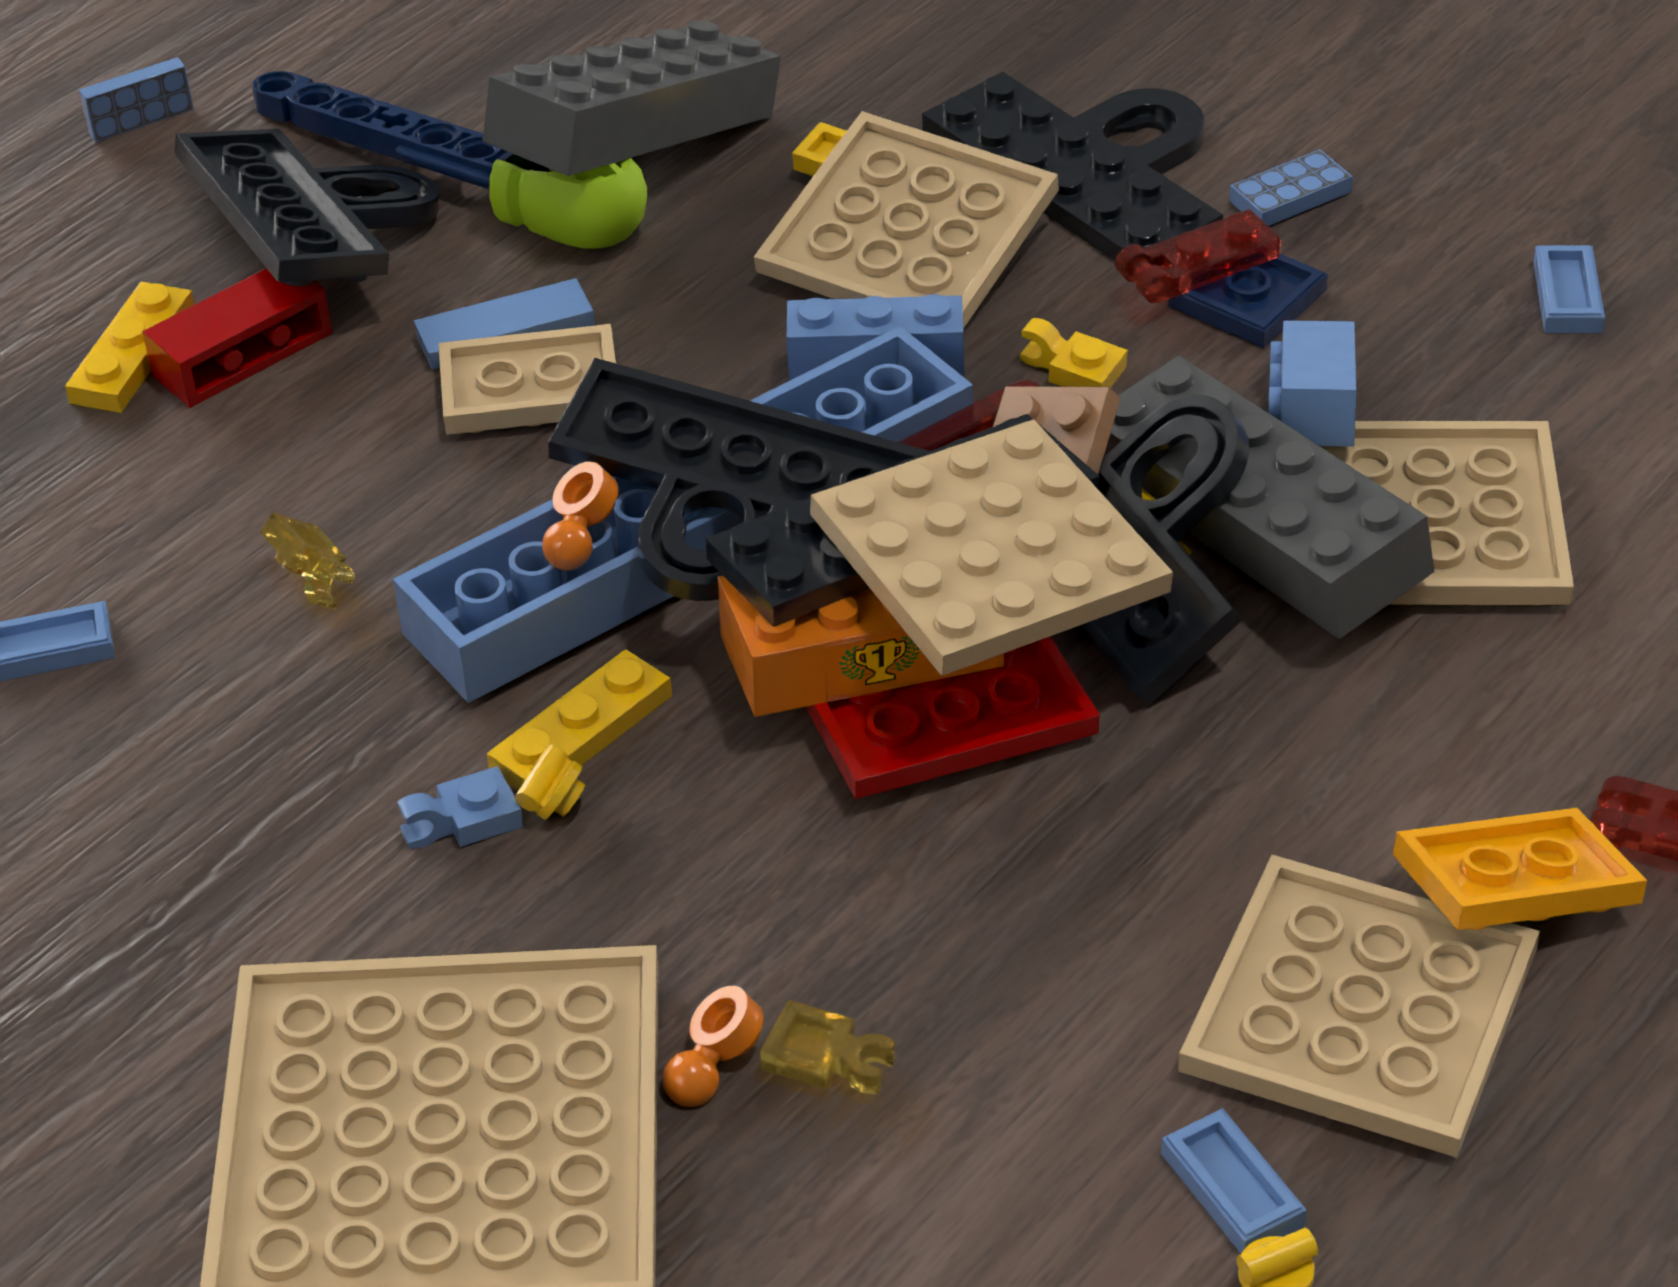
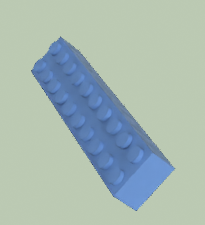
[393,326,974,703]

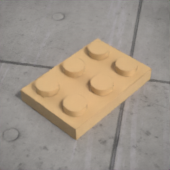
[438,324,616,435]

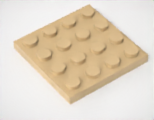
[754,111,1059,329]
[810,419,1173,676]
[1320,421,1574,605]
[1178,855,1540,1158]

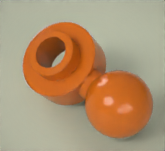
[542,462,618,571]
[662,986,764,1107]

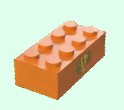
[718,576,1004,717]

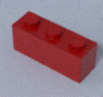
[142,268,333,408]

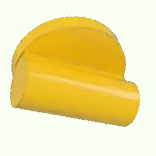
[515,745,586,820]
[1237,1228,1318,1287]

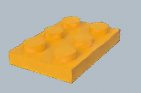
[1392,808,1647,930]

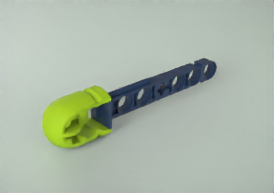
[251,71,647,249]

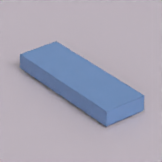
[413,278,595,369]

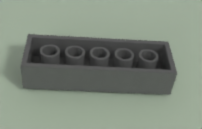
[483,20,781,176]
[1104,355,1435,639]

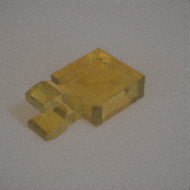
[260,512,355,609]

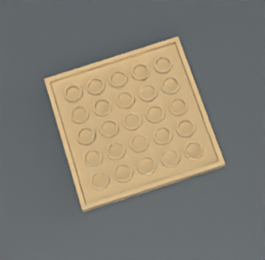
[200,945,658,1287]

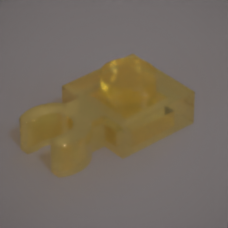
[760,1000,896,1094]

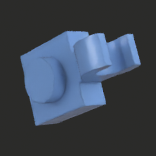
[397,766,523,849]

